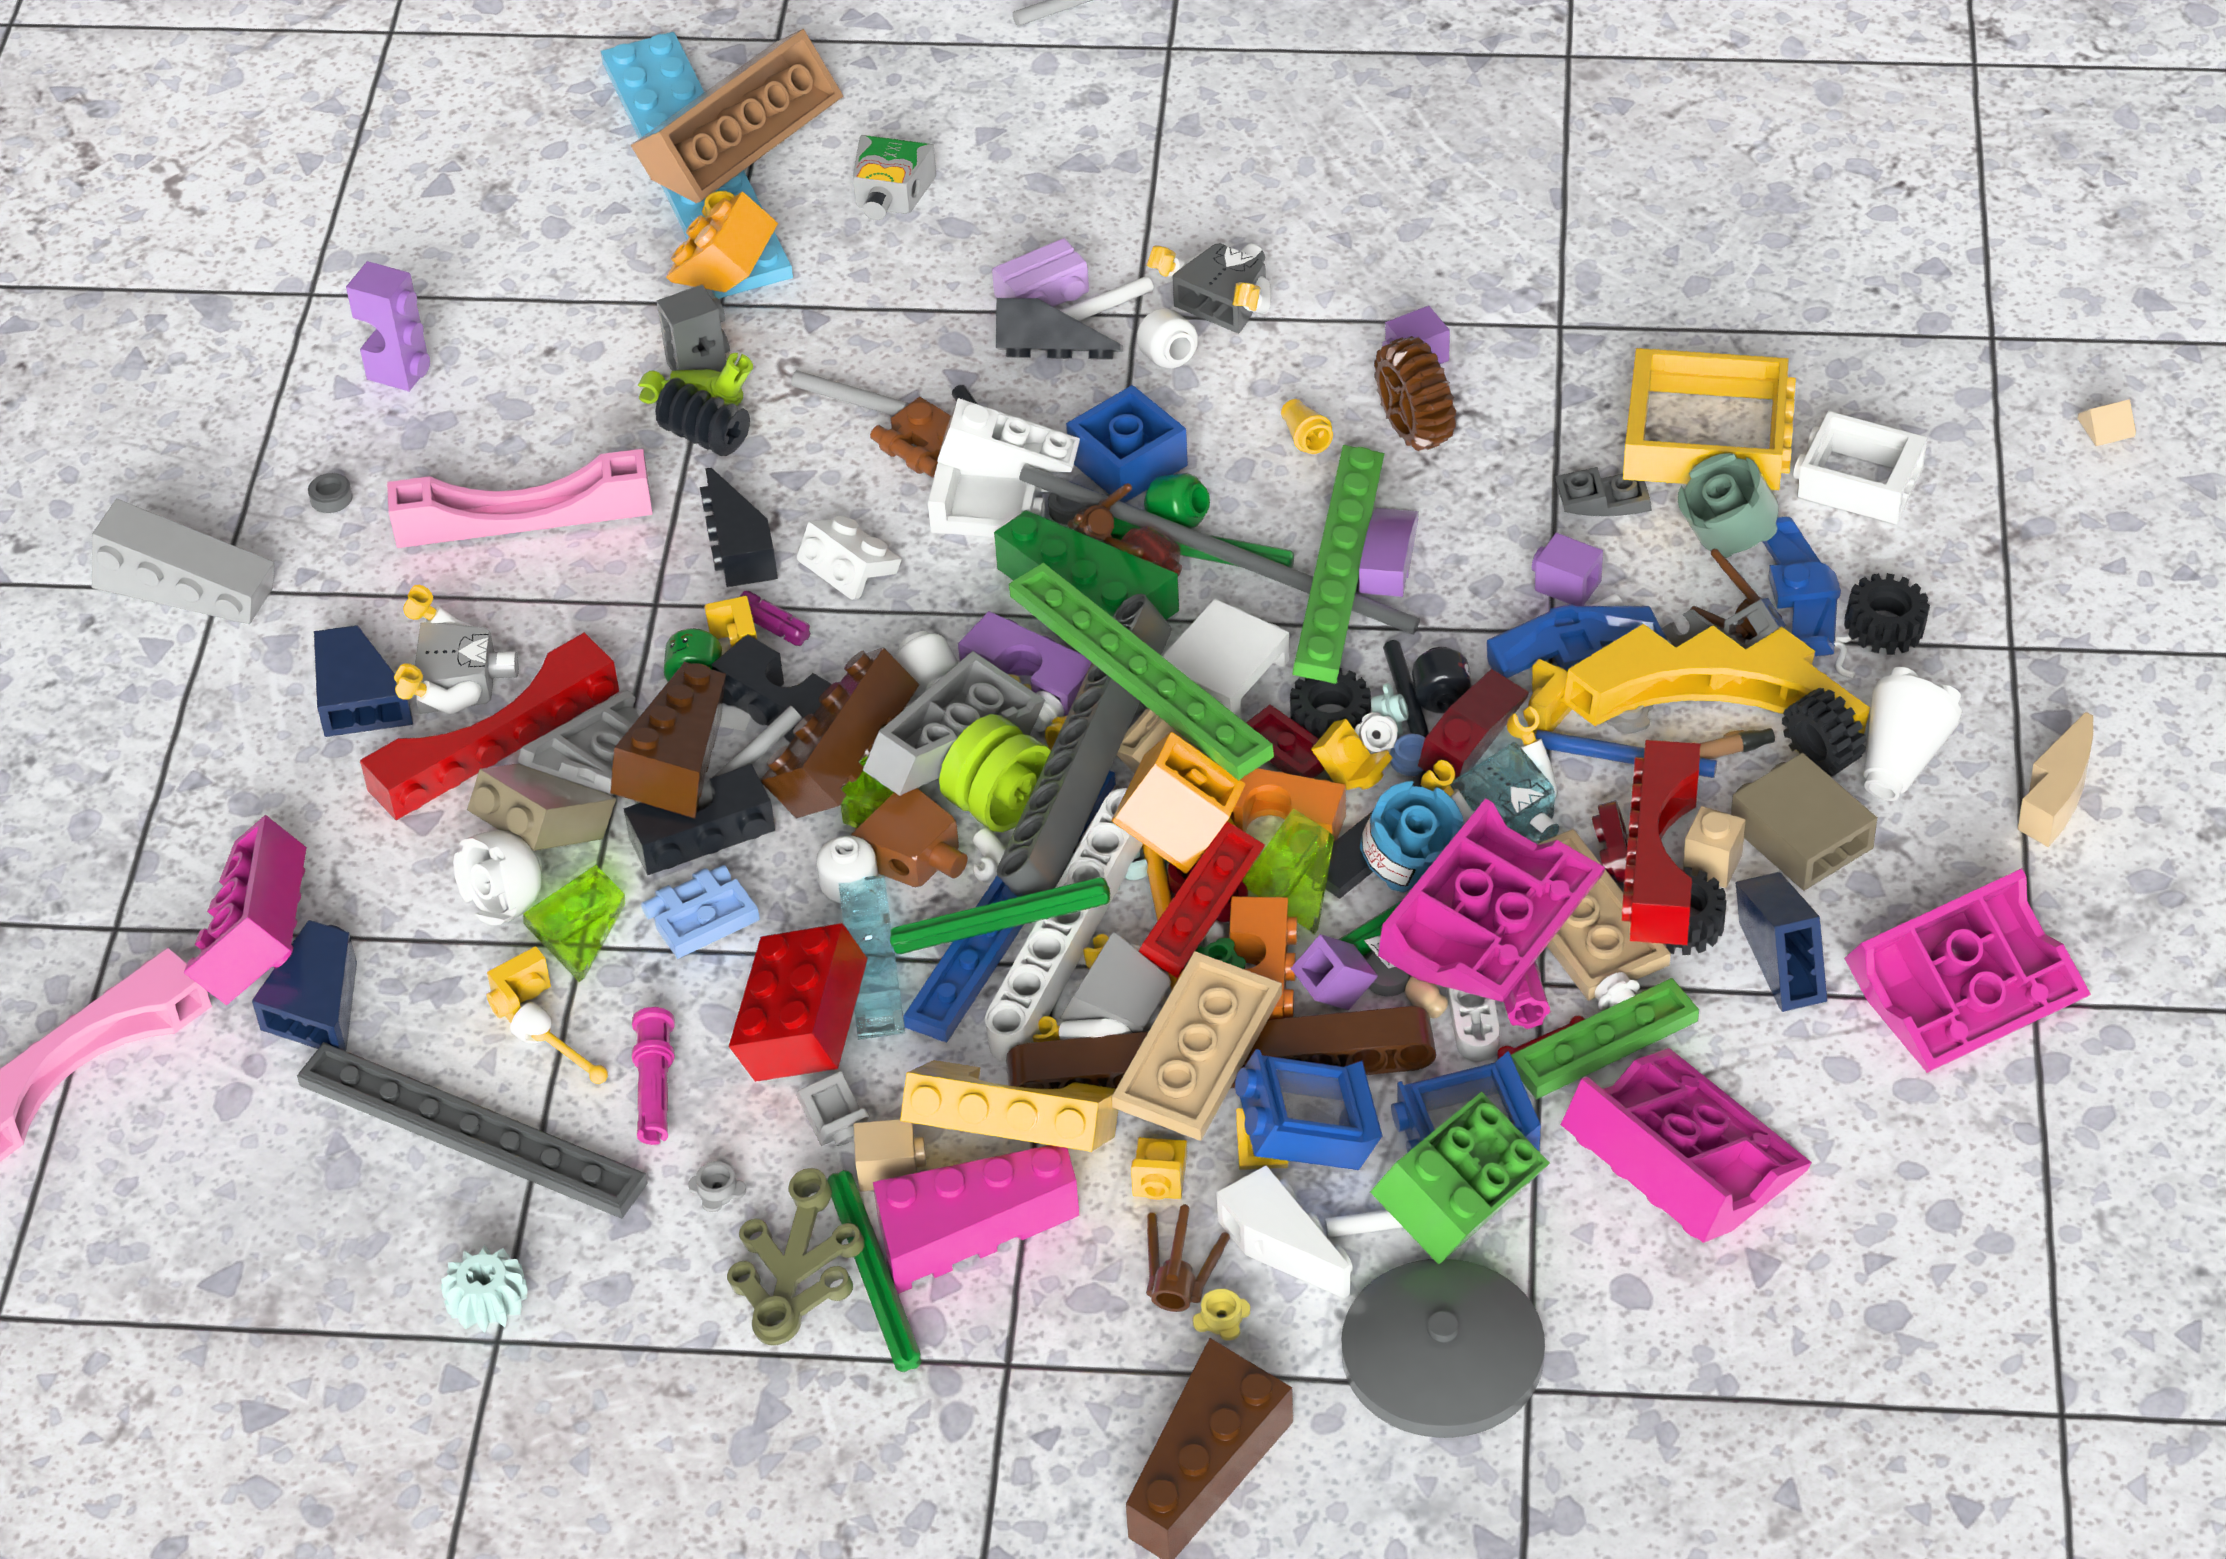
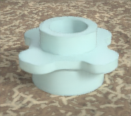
[1371,683,1409,736]

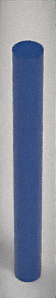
[1536,730,1717,778]

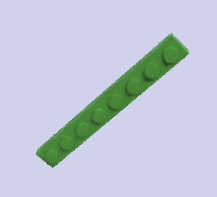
[1292,445,1385,684]
[1009,563,1274,780]

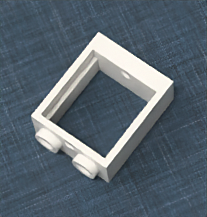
[1794,411,1927,524]

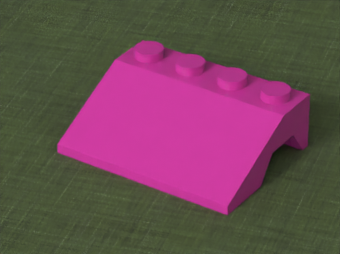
[1378,798,1605,1002]
[1844,868,2091,1073]
[1560,1048,1812,1243]

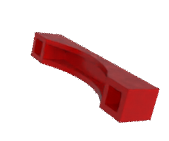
[360,632,619,820]
[1621,740,1701,945]

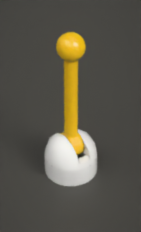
[510,1002,608,1084]

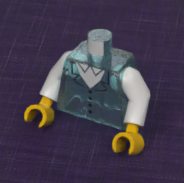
[1421,707,1559,843]

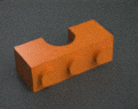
[1230,768,1346,853]
[1229,896,1297,1020]

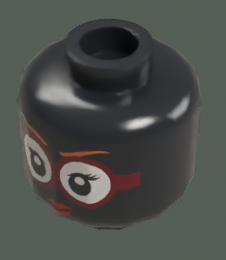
[1412,647,1473,713]

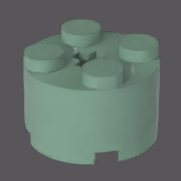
[1678,453,1779,558]

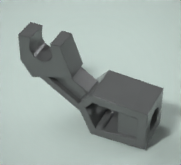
[1662,598,1786,649]

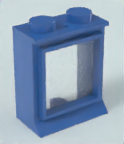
[1235,1049,1383,1170]
[1391,1051,1541,1153]

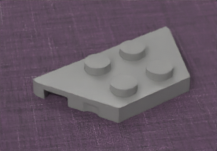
[517,690,640,795]

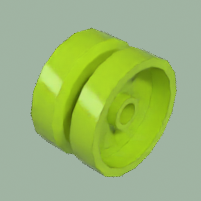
[939,714,1051,832]

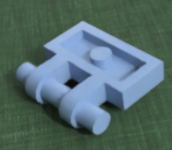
[641,865,760,959]

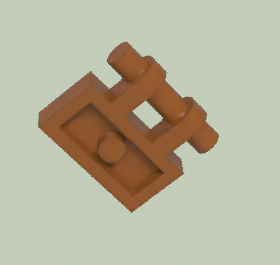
[870,397,951,478]

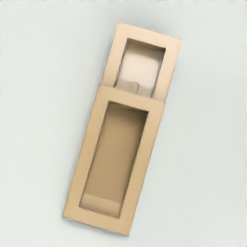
[2018,712,2093,847]

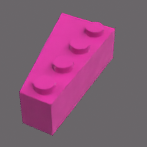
[184,815,307,1005]
[873,1145,1079,1294]

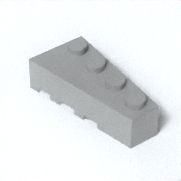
[91,498,274,625]
[863,651,1045,796]

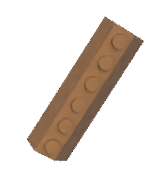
[631,29,843,203]

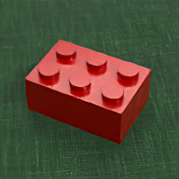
[729,923,868,1082]

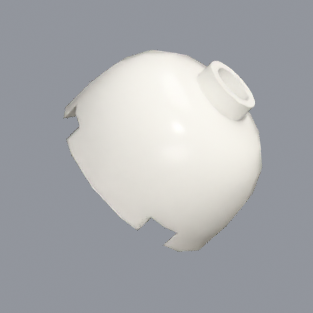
[453,830,542,925]

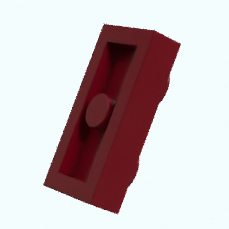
[1246,704,1325,779]

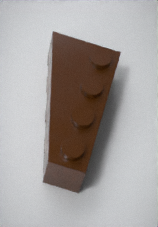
[760,647,920,819]
[610,662,726,818]
[1126,1338,1293,1559]

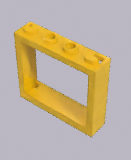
[1623,348,1796,490]

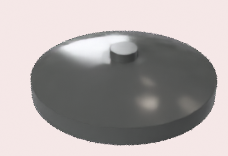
[1341,1259,1545,1438]

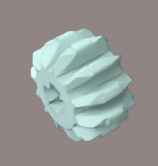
[441,1245,528,1333]

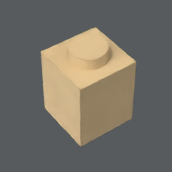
[1683,806,1745,888]
[854,1119,926,1192]

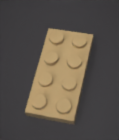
[1538,829,1671,1001]
[1112,951,1282,1141]

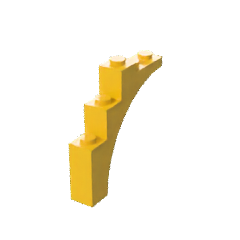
[1563,624,1870,734]

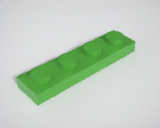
[1511,978,1699,1100]

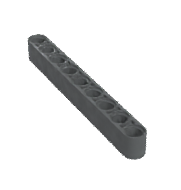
[996,593,1172,897]

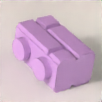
[992,238,1089,307]

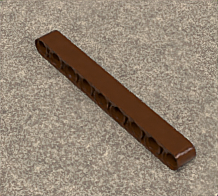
[1006,1006,1436,1089]

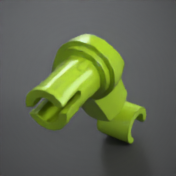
[638,353,753,406]

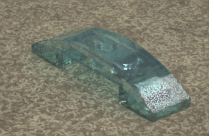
[838,875,905,1040]

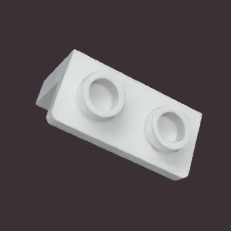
[797,516,902,600]

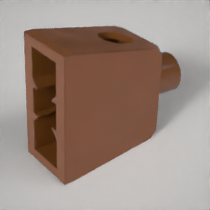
[851,788,968,888]

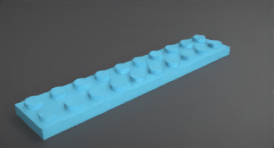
[601,32,793,299]

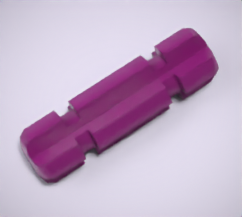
[740,591,811,646]

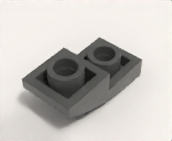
[1555,467,1652,516]

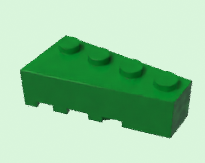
[994,510,1179,620]

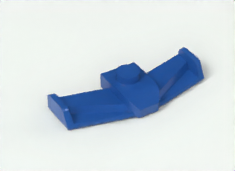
[1762,516,1841,657]
[1487,604,1667,678]

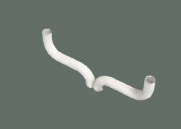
[1834,632,1855,678]

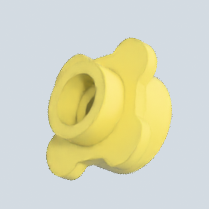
[1193,1289,1250,1341]

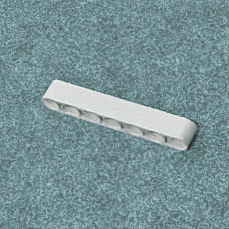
[985,788,1143,1062]

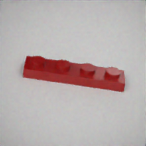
[1139,821,1265,978]

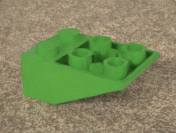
[1370,1091,1550,1264]

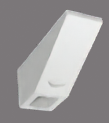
[937,398,1080,475]
[1217,1165,1353,1298]

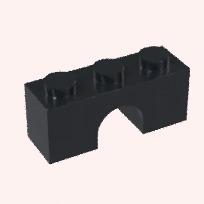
[711,634,832,743]
[623,764,776,876]

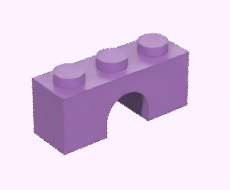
[346,261,430,392]
[958,611,1092,716]

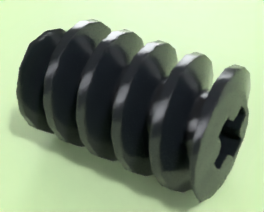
[655,377,750,456]

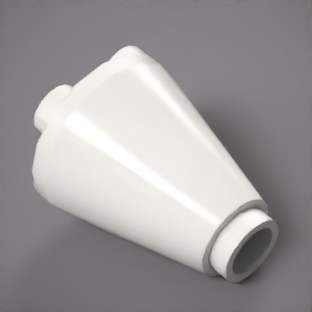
[1864,667,1962,801]

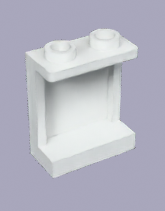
[928,462,1052,537]
[1162,599,1290,719]

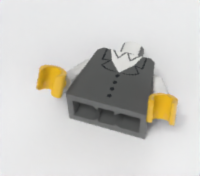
[1146,243,1271,334]

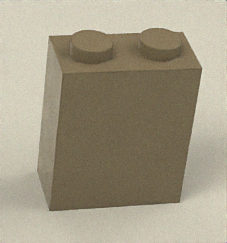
[1731,753,1878,891]
[467,763,616,851]

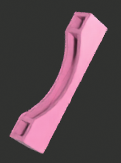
[387,449,652,548]
[0,948,212,1161]

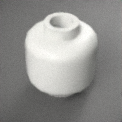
[1137,308,1198,369]
[895,631,958,697]
[816,836,878,904]

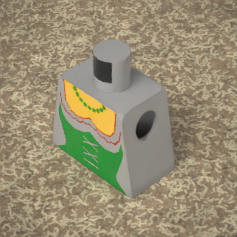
[853,135,936,220]

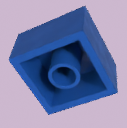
[1066,385,1188,503]

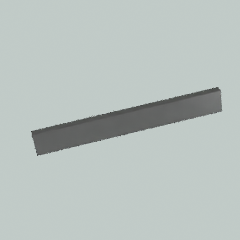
[297,1042,648,1219]

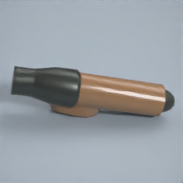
[1699,728,1775,759]

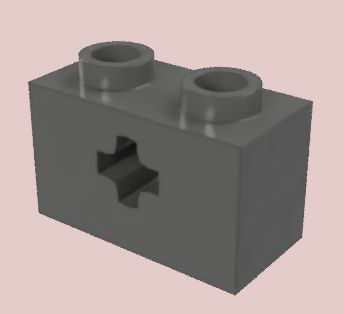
[656,284,730,372]

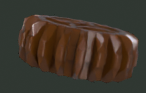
[1374,336,1456,451]

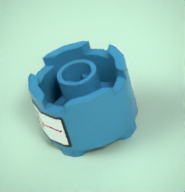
[1359,781,1463,893]

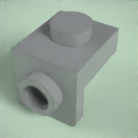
[796,1071,870,1146]

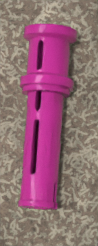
[632,1007,675,1145]

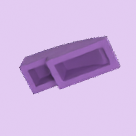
[1359,508,1419,597]

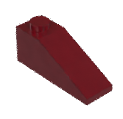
[1418,669,1529,789]

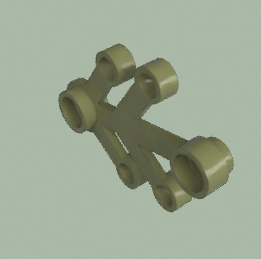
[727,1168,865,1345]

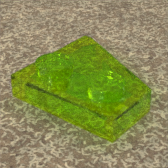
[1243,808,1334,935]
[523,865,625,982]

